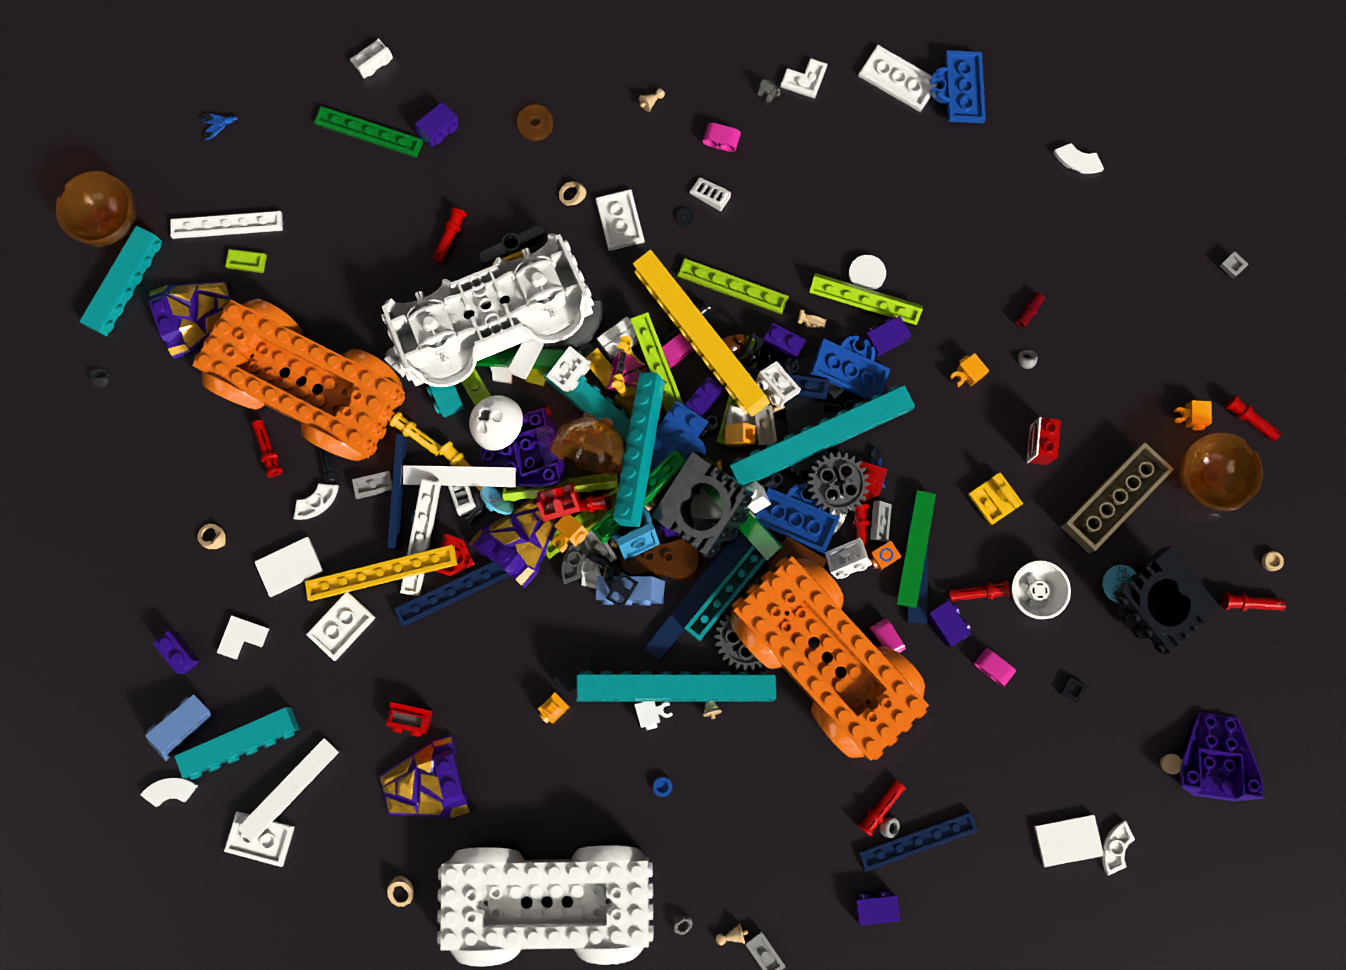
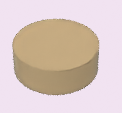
[1262,551,1284,571]
[1160,754,1182,774]

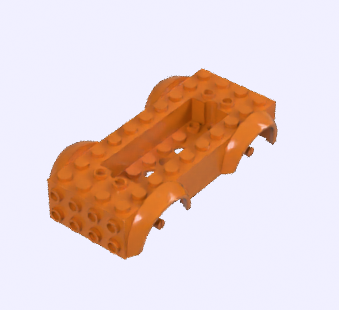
[192,299,405,461]
[730,556,929,761]

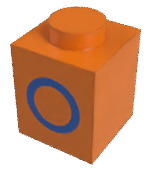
[869,541,901,571]

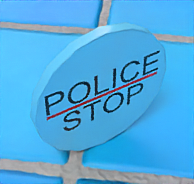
[480,486,514,515]
[1103,565,1136,603]

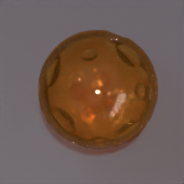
[56,171,136,247]
[550,413,626,476]
[1179,433,1263,511]

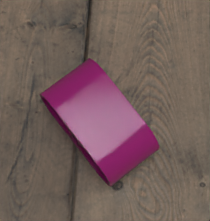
[702,123,741,152]
[662,333,694,368]
[869,617,906,653]
[974,648,1016,687]

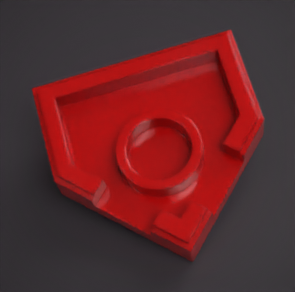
[844,461,888,504]
[435,533,475,576]

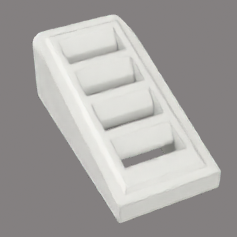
[690,177,731,212]
[448,486,476,516]

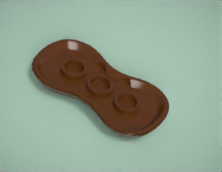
[617,537,702,581]

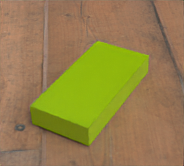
[225,249,267,273]

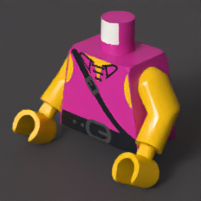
[608,336,647,397]

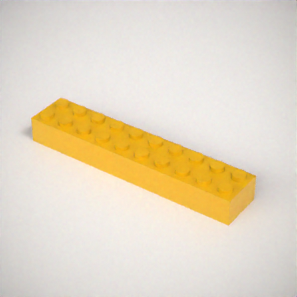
[633,249,770,417]

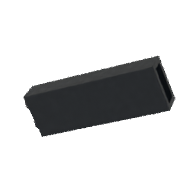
[781,357,828,477]

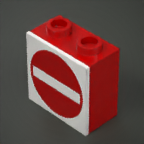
[1027,417,1061,465]

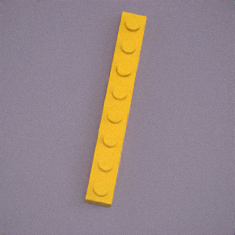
[305,545,457,601]

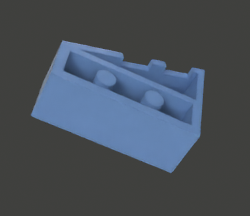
[596,576,665,606]
[145,694,211,761]

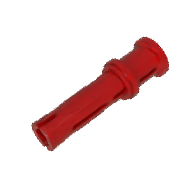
[432,207,467,264]
[1225,395,1282,442]
[251,420,283,477]
[579,493,612,513]
[852,504,870,558]
[948,580,1010,602]
[1221,592,1286,611]
[857,780,906,837]

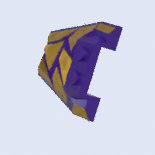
[149,281,234,359]
[468,499,561,588]
[379,735,471,818]

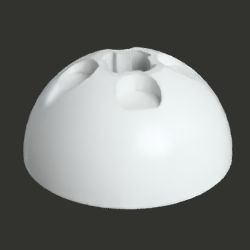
[469,395,523,450]
[1011,561,1071,619]

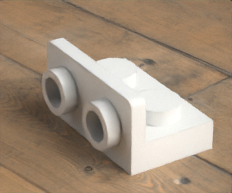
[350,39,393,78]
[546,346,591,392]
[755,361,801,409]
[825,538,872,579]

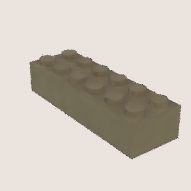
[1060,442,1174,554]

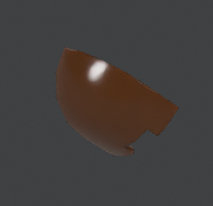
[722,334,747,359]

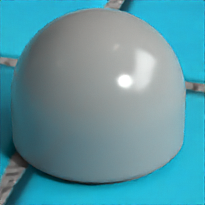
[1018,350,1038,369]
[879,817,900,838]

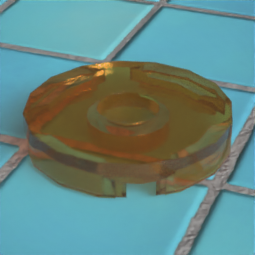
[517,104,554,141]

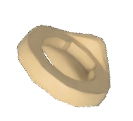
[559,181,586,206]
[197,524,226,549]
[387,875,414,907]

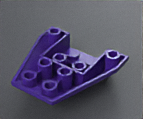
[480,408,565,487]
[1180,712,1264,801]

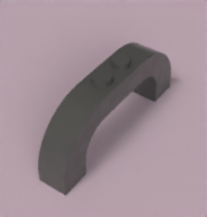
[488,301,603,350]

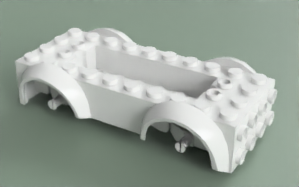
[381,233,594,387]
[437,846,653,966]

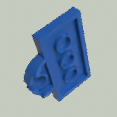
[929,50,986,123]
[810,336,890,401]
[649,400,708,474]
[756,484,840,554]

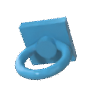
[611,507,660,561]

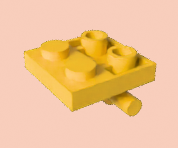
[968,472,1023,526]

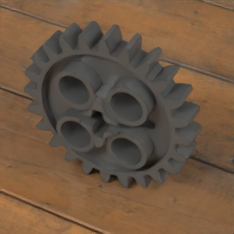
[806,452,870,515]
[714,612,762,672]

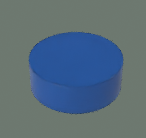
[653,776,673,797]

